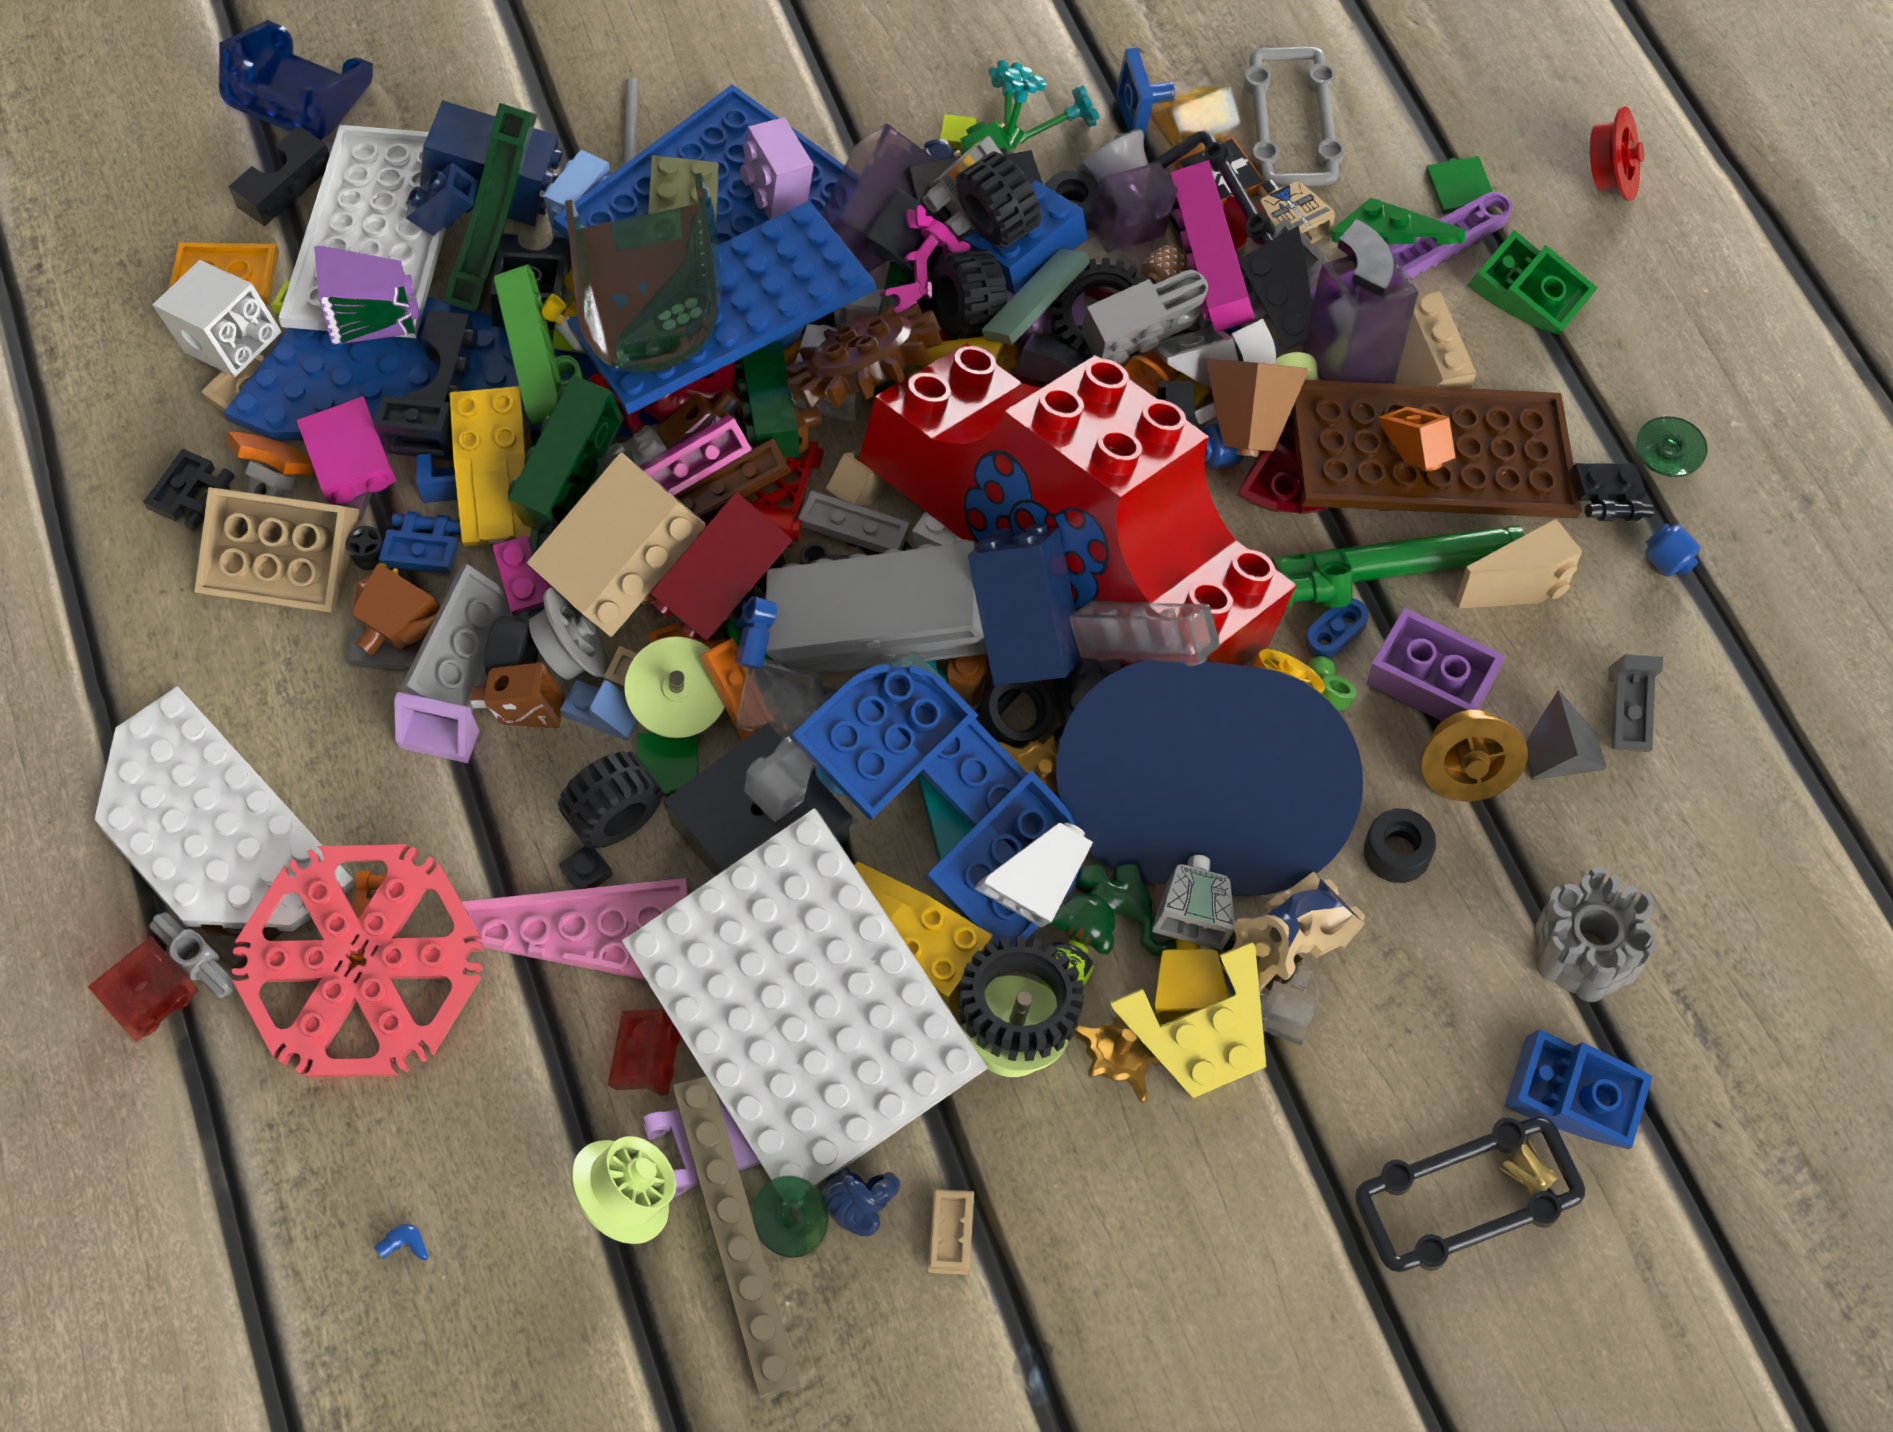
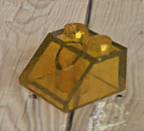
[1150,86,1241,149]

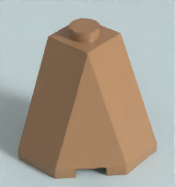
[1207,359,1308,457]

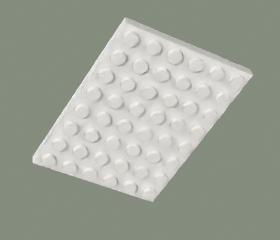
[622,808,988,1205]

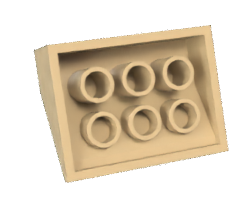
[526,452,706,637]
[194,487,360,613]

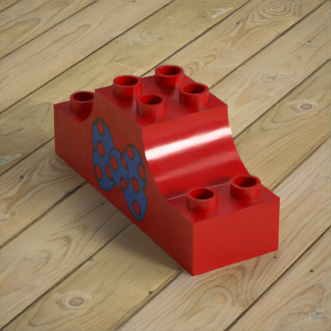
[858,343,1297,666]

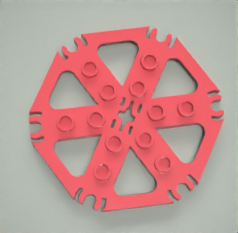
[232,844,484,1078]

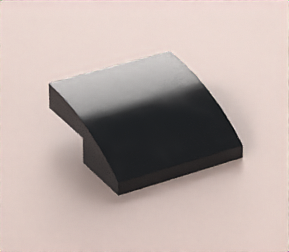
[863,189,944,282]

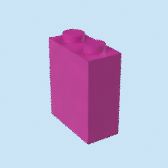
[297,396,397,505]

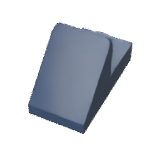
[560,680,638,741]

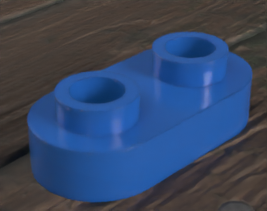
[1306,598,1369,658]

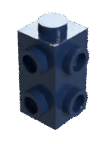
[406,163,479,236]

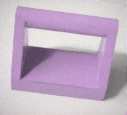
[394,692,480,763]

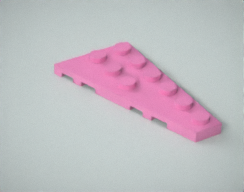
[462,878,688,980]

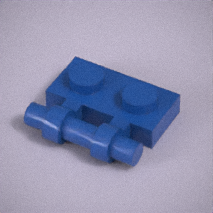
[379,511,461,575]

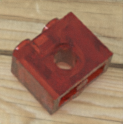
[88,936,199,1042]

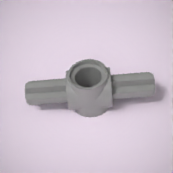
[150,912,235,998]

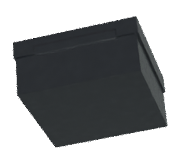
[664,722,853,876]

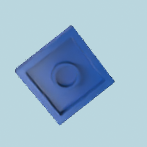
[1116,48,1175,142]

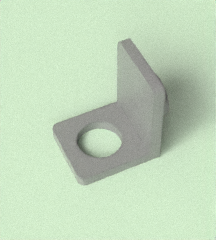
[834,289,883,329]

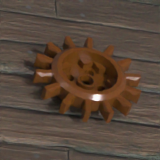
[786,303,942,408]

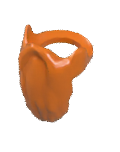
[1124,338,1179,398]

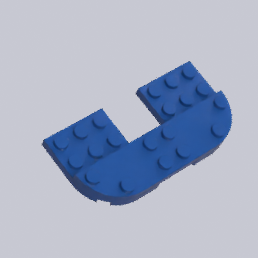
[790,664,1079,949]

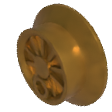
[1421,710,1528,802]

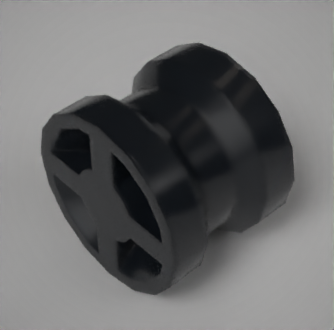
[346,526,383,571]

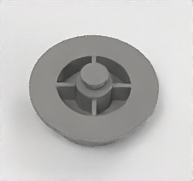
[529,588,609,680]

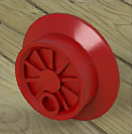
[1589,106,1644,201]

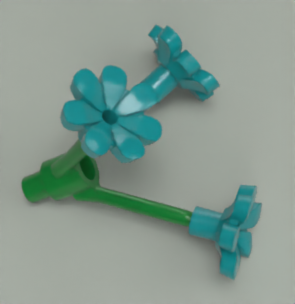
[988,60,1099,150]

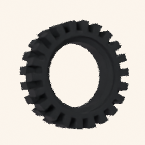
[1050,258,1148,365]
[958,937,1084,1061]

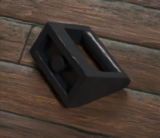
[373,396,454,461]

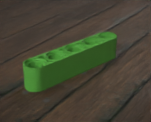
[494,264,562,425]

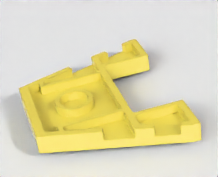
[1110,941,1266,1098]

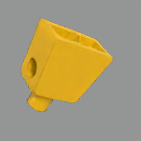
[1154,938,1228,1022]

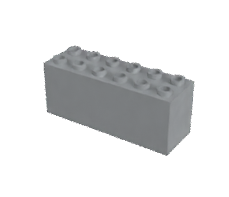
[766,539,987,677]

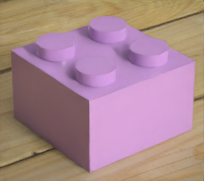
[740,117,814,220]

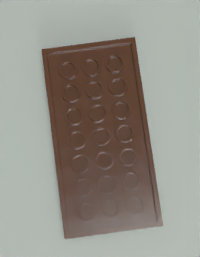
[1291,379,1582,519]

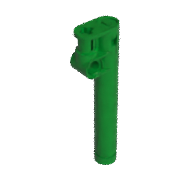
[1271,525,1524,609]

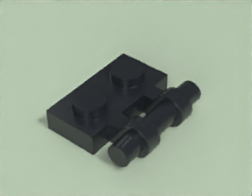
[143,449,235,531]
[1569,463,1654,521]

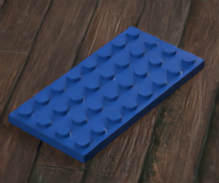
[566,200,876,415]

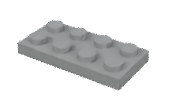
[400,564,519,721]

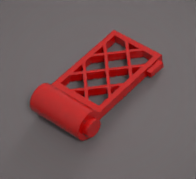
[749,441,824,548]

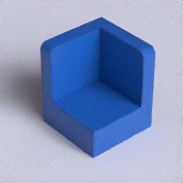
[417,454,458,503]

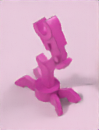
[880,205,971,314]

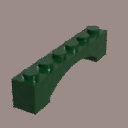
[443,103,538,312]

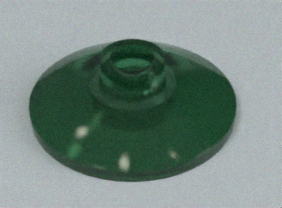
[1636,416,1708,477]
[753,1175,829,1258]

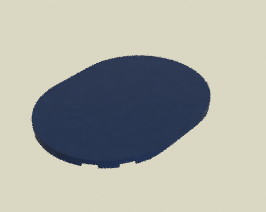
[1056,657,1363,896]

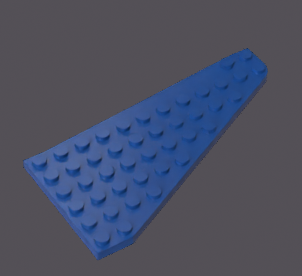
[224,296,657,440]

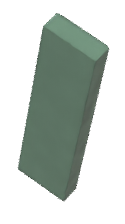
[982,248,1090,345]

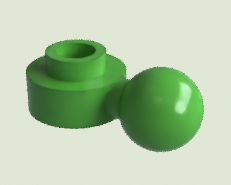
[1307,656,1357,710]

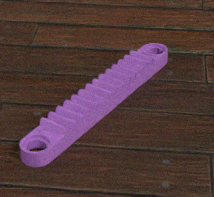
[1310,192,1512,328]

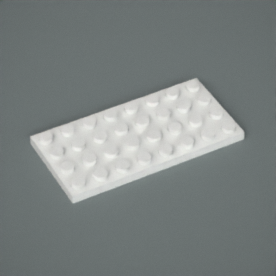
[279,125,446,338]

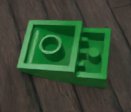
[1467,230,1598,334]

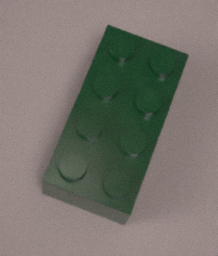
[508,375,624,535]

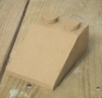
[1455,519,1582,609]

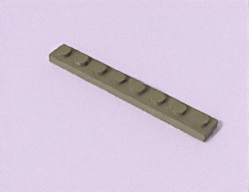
[673,1076,800,1399]

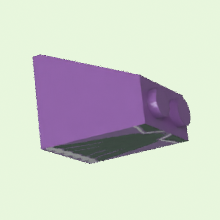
[314,246,420,345]

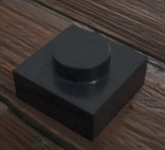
[559,846,613,890]

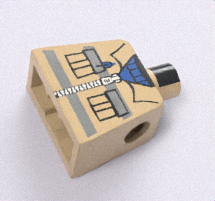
[1258,179,1335,244]

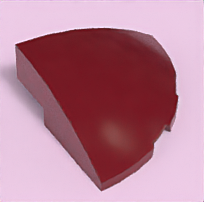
[1236,419,1330,514]

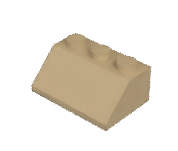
[1370,291,1476,388]

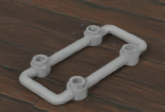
[1244,47,1345,187]

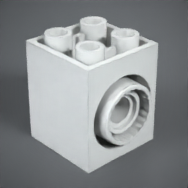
[152,260,282,377]

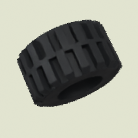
[955,151,1041,249]
[931,249,1008,340]
[558,751,663,849]

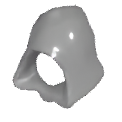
[1077,128,1150,204]

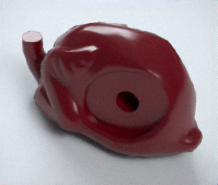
[622,362,736,434]

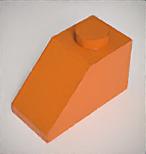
[1378,406,1455,471]

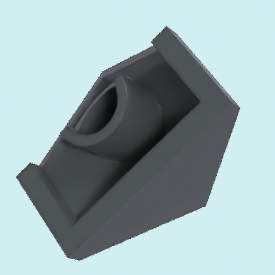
[1526,689,1606,780]

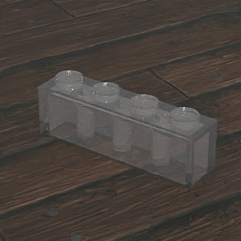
[1069,601,1220,666]

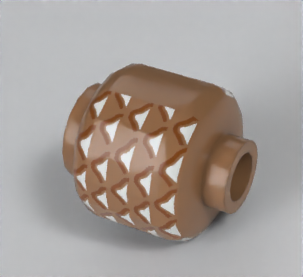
[1141,245,1190,285]

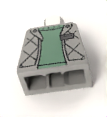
[1152,855,1235,950]

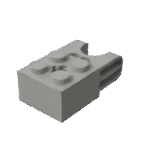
[1081,270,1208,364]

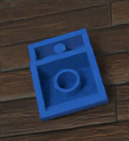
[1504,1029,1652,1149]

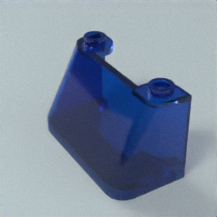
[219,20,373,140]

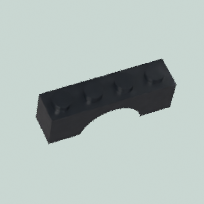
[401,310,478,445]

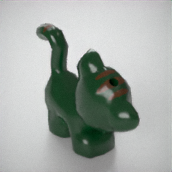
[1049,864,1176,956]

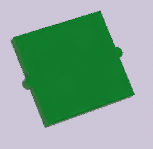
[1426,156,1493,214]
[637,733,698,797]

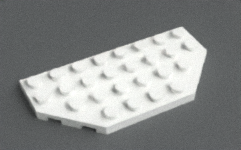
[95,686,355,932]

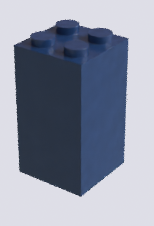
[420,100,562,227]
[968,524,1084,686]

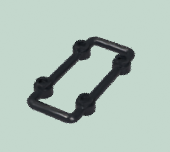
[1148,130,1275,281]
[1355,1116,1586,1272]

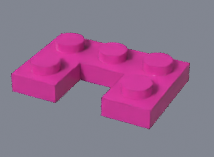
[492,536,554,616]

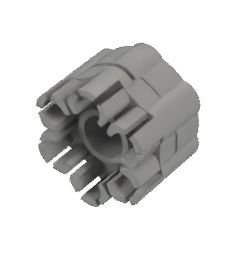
[1535,867,1658,1002]

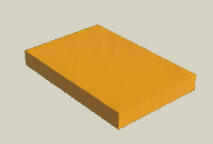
[168,242,279,305]

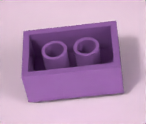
[1366,608,1505,721]

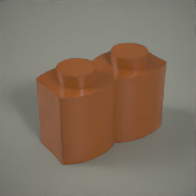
[947,654,991,706]

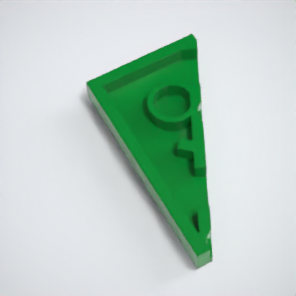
[1330,198,1465,245]

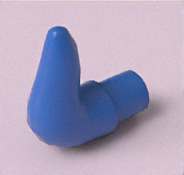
[374,1224,429,1261]

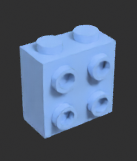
[543,150,611,251]

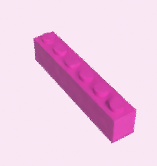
[1168,160,1255,333]

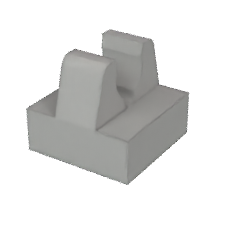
[245,461,296,497]

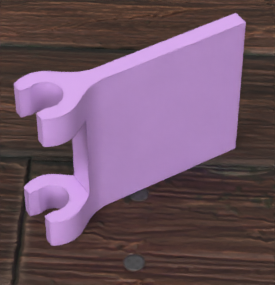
[643,1095,761,1197]

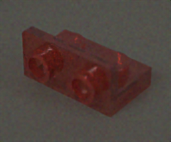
[607,1008,681,1096]

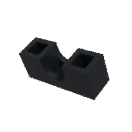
[228,125,330,226]

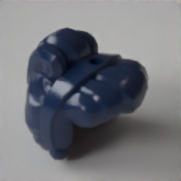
[822,1167,900,1236]

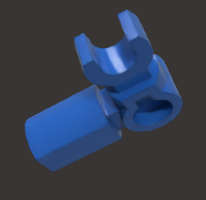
[734,596,777,670]

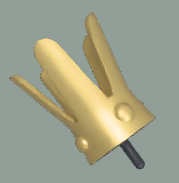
[1498,1138,1559,1196]

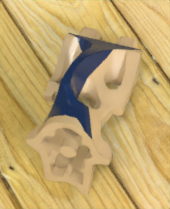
[1222,872,1365,992]

